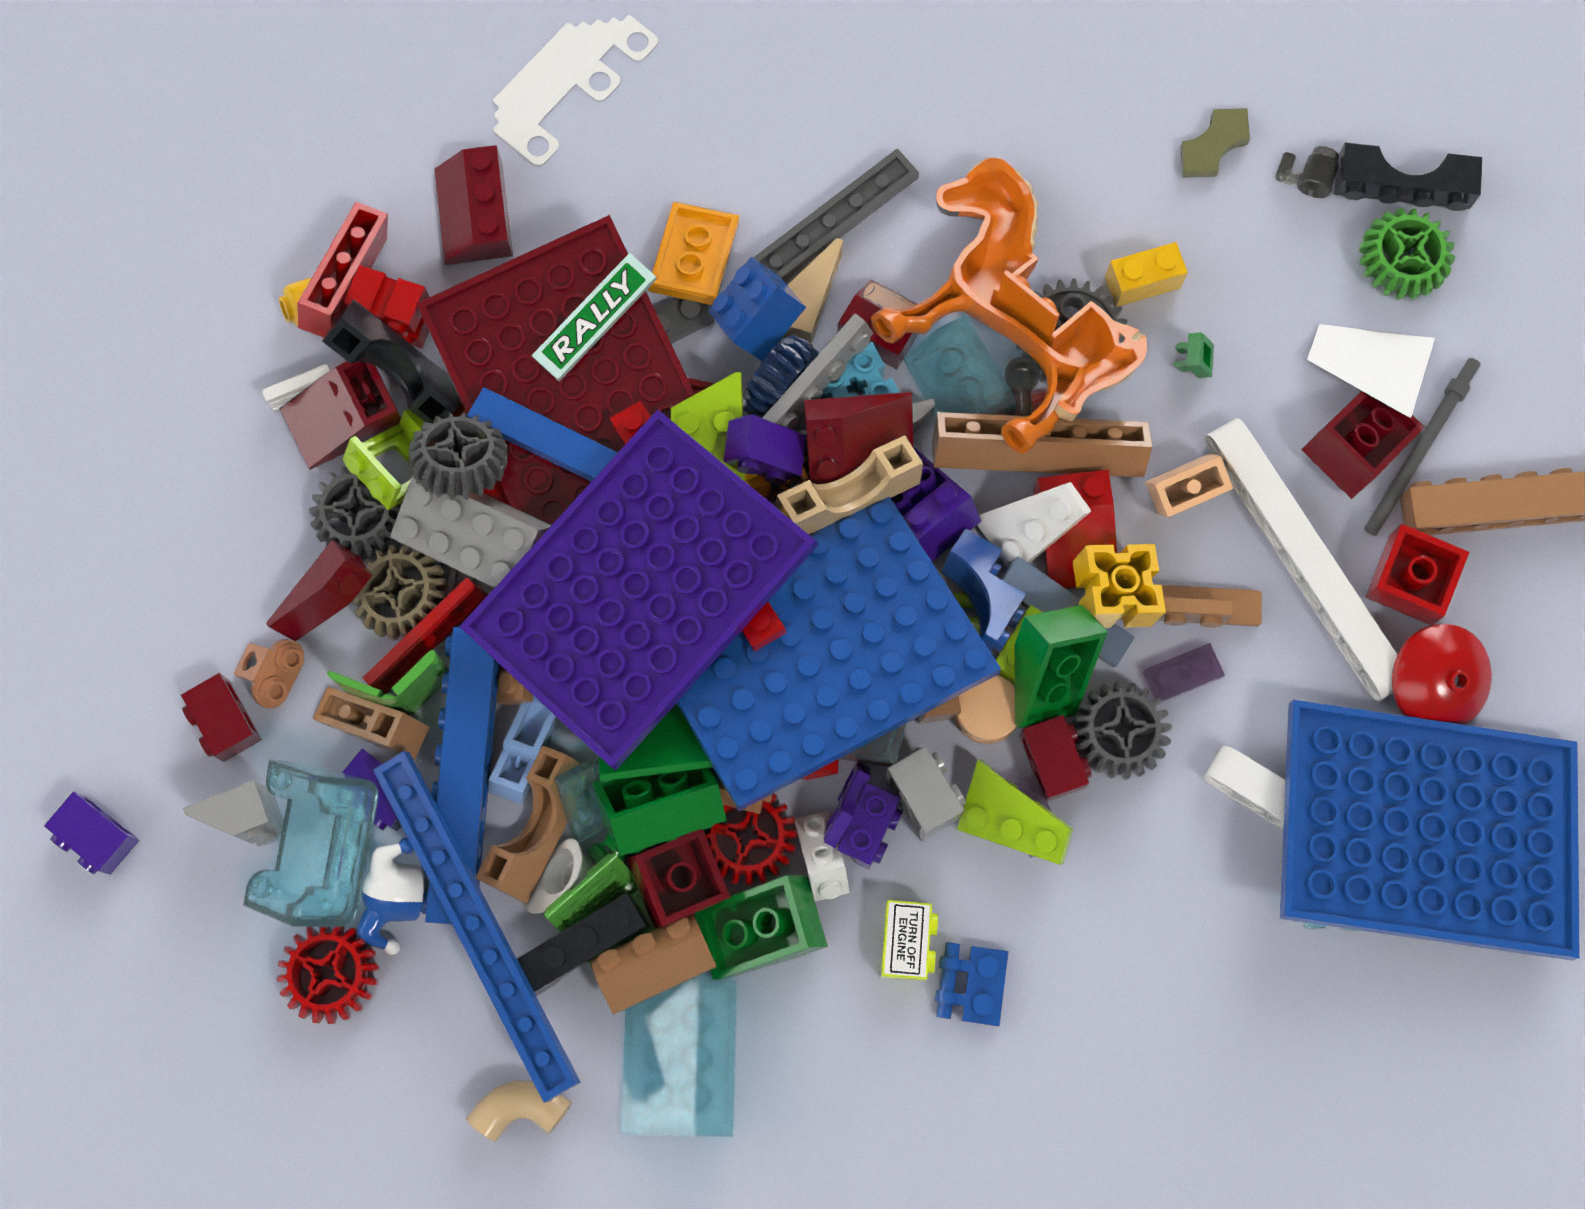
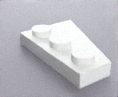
[978,482,1091,568]

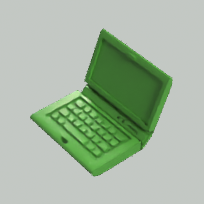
[327,650,449,715]
[543,852,661,967]

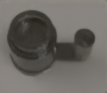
[1275,146,1339,198]
[1004,357,1040,416]

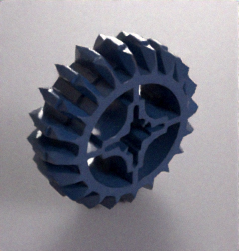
[743,334,819,418]

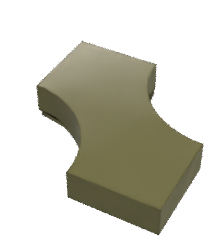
[1180,108,1250,178]

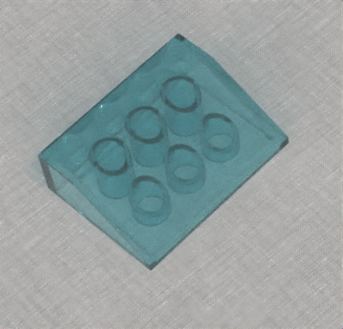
[621,980,738,1137]

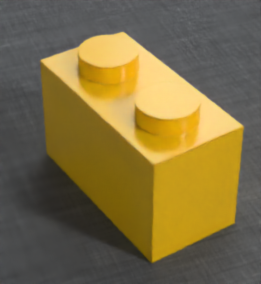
[1105,242,1188,307]

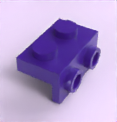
[838,784,903,870]

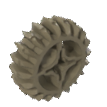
[352,544,449,641]

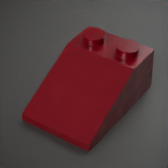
[1301,391,1425,499]
[804,392,914,483]

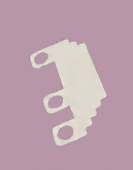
[493,15,658,165]

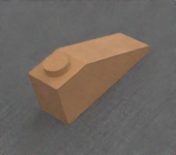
[313,687,430,760]

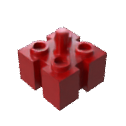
[343,265,430,349]

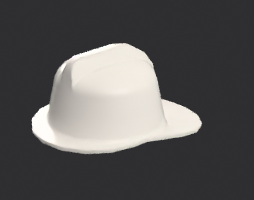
[523,838,597,914]

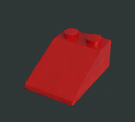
[1033,470,1117,589]

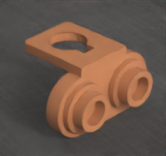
[234,639,305,708]

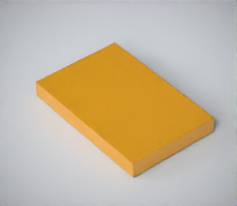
[648,202,740,305]

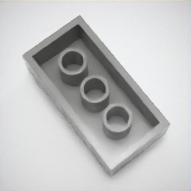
[390,475,552,588]

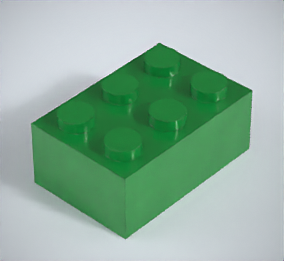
[592,768,726,856]

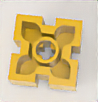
[1073,544,1166,628]

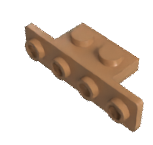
[1153,584,1262,628]

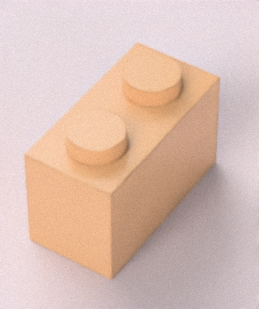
[1145,454,1234,517]

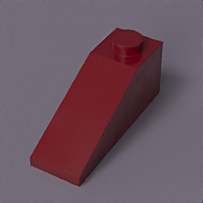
[266,540,373,642]

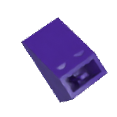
[891,448,982,561]

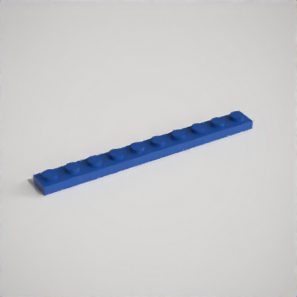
[373,751,581,1103]

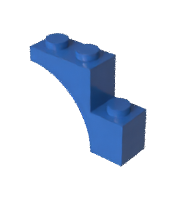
[941,529,1026,653]

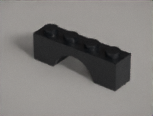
[1334,142,1482,211]
[322,300,461,424]
[517,893,651,996]

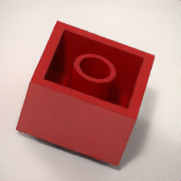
[1365,523,1469,625]

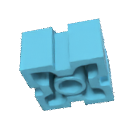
[821,342,900,399]

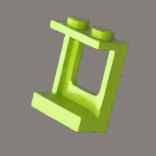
[342,409,459,510]

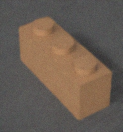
[590,914,717,1015]

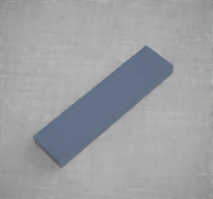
[1001,556,1135,668]

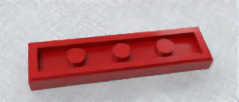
[362,577,488,694]

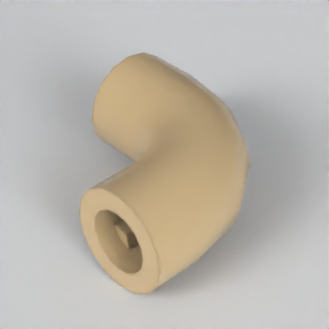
[466,1080,572,1142]

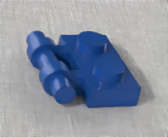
[934,942,1009,1027]

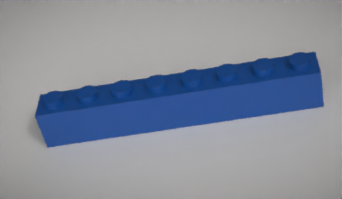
[421,627,500,924]

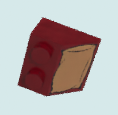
[838,279,918,370]

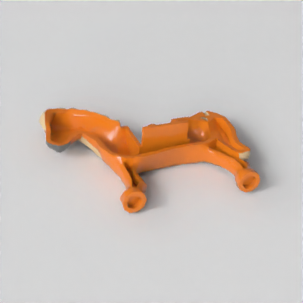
[871,157,1147,454]

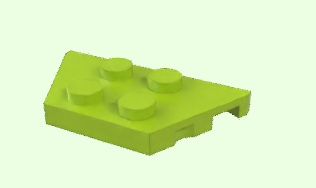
[671,372,746,482]

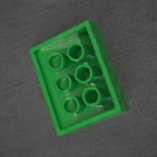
[598,704,713,782]

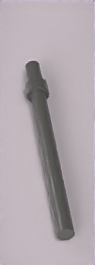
[1364,358,1481,536]

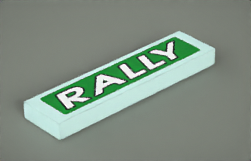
[532,253,657,381]

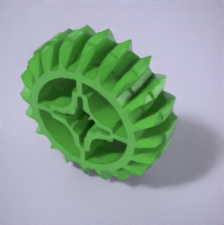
[1359,207,1455,301]

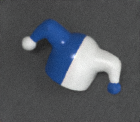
[357,838,423,955]

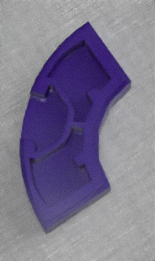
[823,762,871,848]

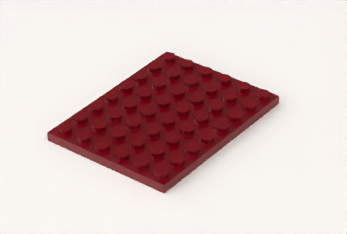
[416,215,695,525]

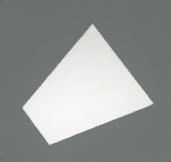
[1307,324,1435,418]

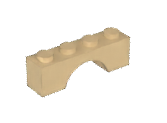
[777,435,923,534]

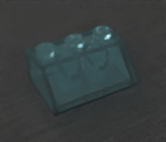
[904,314,1017,416]

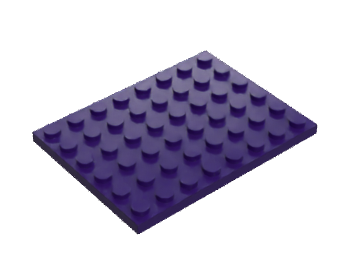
[460,409,818,771]

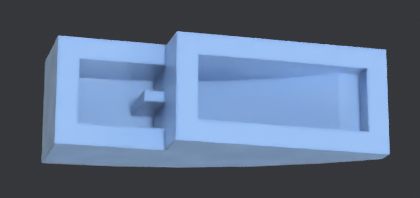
[488,696,558,805]

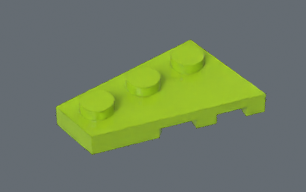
[957,760,1074,865]

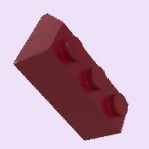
[435,145,513,265]

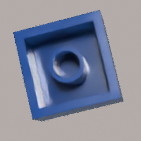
[708,257,806,362]

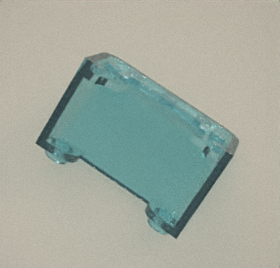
[243,760,378,927]

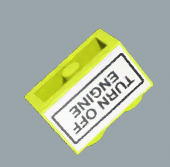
[881,900,938,981]

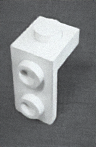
[795,811,850,902]

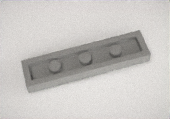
[763,313,873,430]

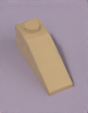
[783,238,843,344]

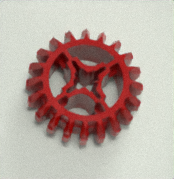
[705,793,797,886]
[276,922,380,1024]

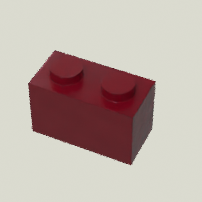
[181,673,262,762]
[1019,715,1092,803]

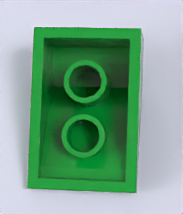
[1014,605,1108,728]
[695,875,828,982]

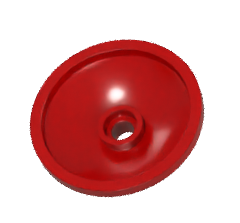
[1392,624,1492,725]

